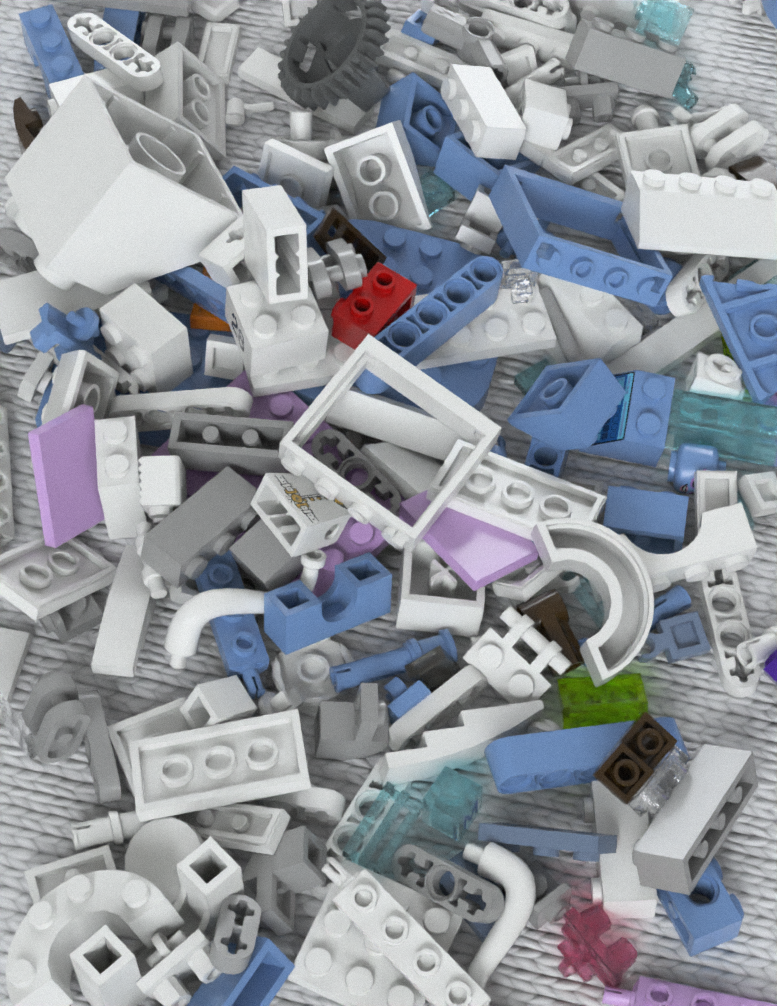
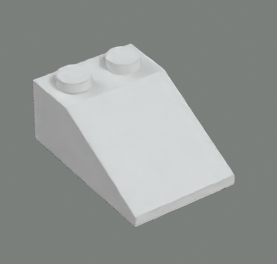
[324,120,432,233]

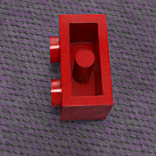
[331,262,417,350]

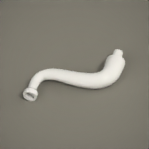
[164,549,327,669]
[463,842,536,1006]

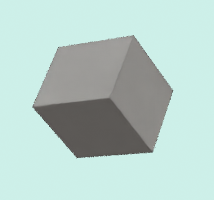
[229,519,304,591]

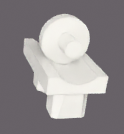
[136,928,223,1006]

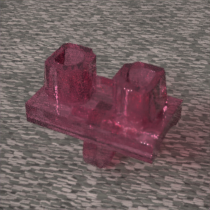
[557,904,638,988]

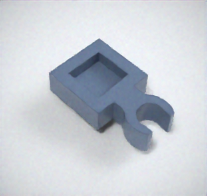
[638,611,711,664]

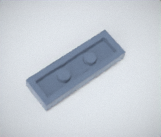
[478,822,617,862]

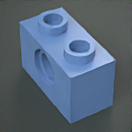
[656,857,744,957]

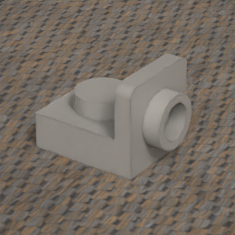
[39,594,103,644]
[502,860,572,930]

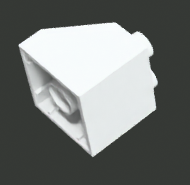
[5,75,243,295]

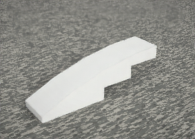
[91,545,157,677]
[379,700,544,787]

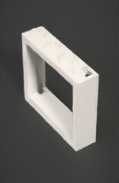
[278,334,502,552]

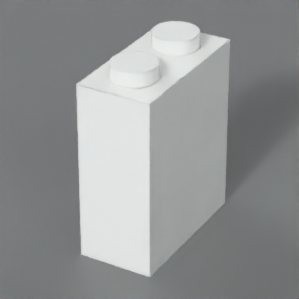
[242,185,308,304]
[94,416,149,540]

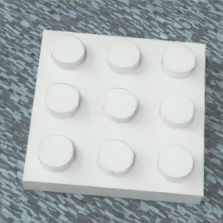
[287,859,464,1006]

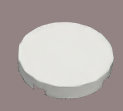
[272,637,354,713]
[125,817,204,906]

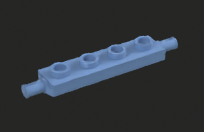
[195,550,270,699]

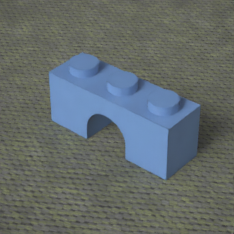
[19,4,84,99]
[264,552,392,655]

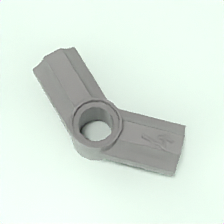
[421,3,509,83]

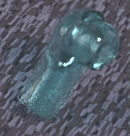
[672,61,699,110]

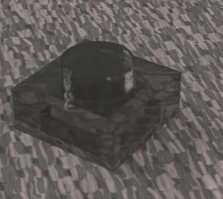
[404,645,461,693]

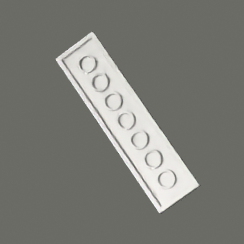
[242,277,557,397]

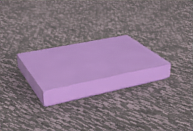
[28,404,105,548]
[399,490,539,591]

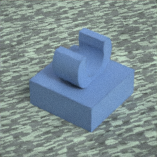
[384,676,431,725]

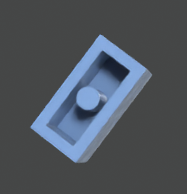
[603,486,689,554]

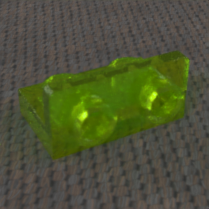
[557,673,648,729]

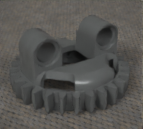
[277,0,391,113]

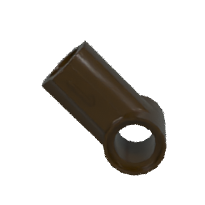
[516,588,585,678]

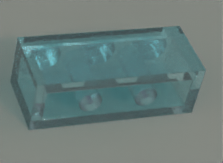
[665,389,777,467]

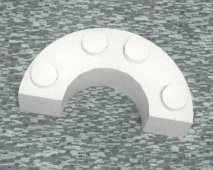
[531,518,654,688]
[6,870,186,1006]

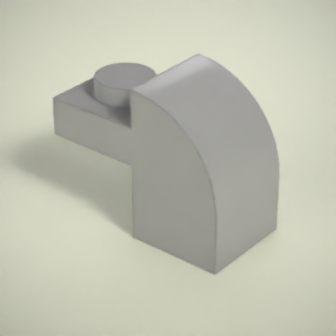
[453,184,502,256]
[314,683,389,760]
[242,825,327,936]

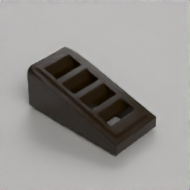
[313,207,387,274]

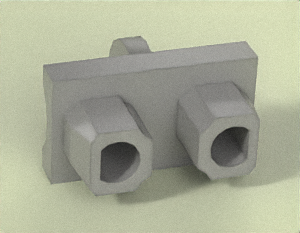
[556,70,619,125]

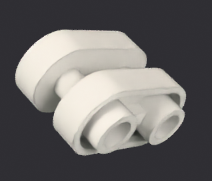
[689,103,769,171]

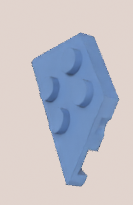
[699,275,777,408]

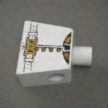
[250,473,352,557]

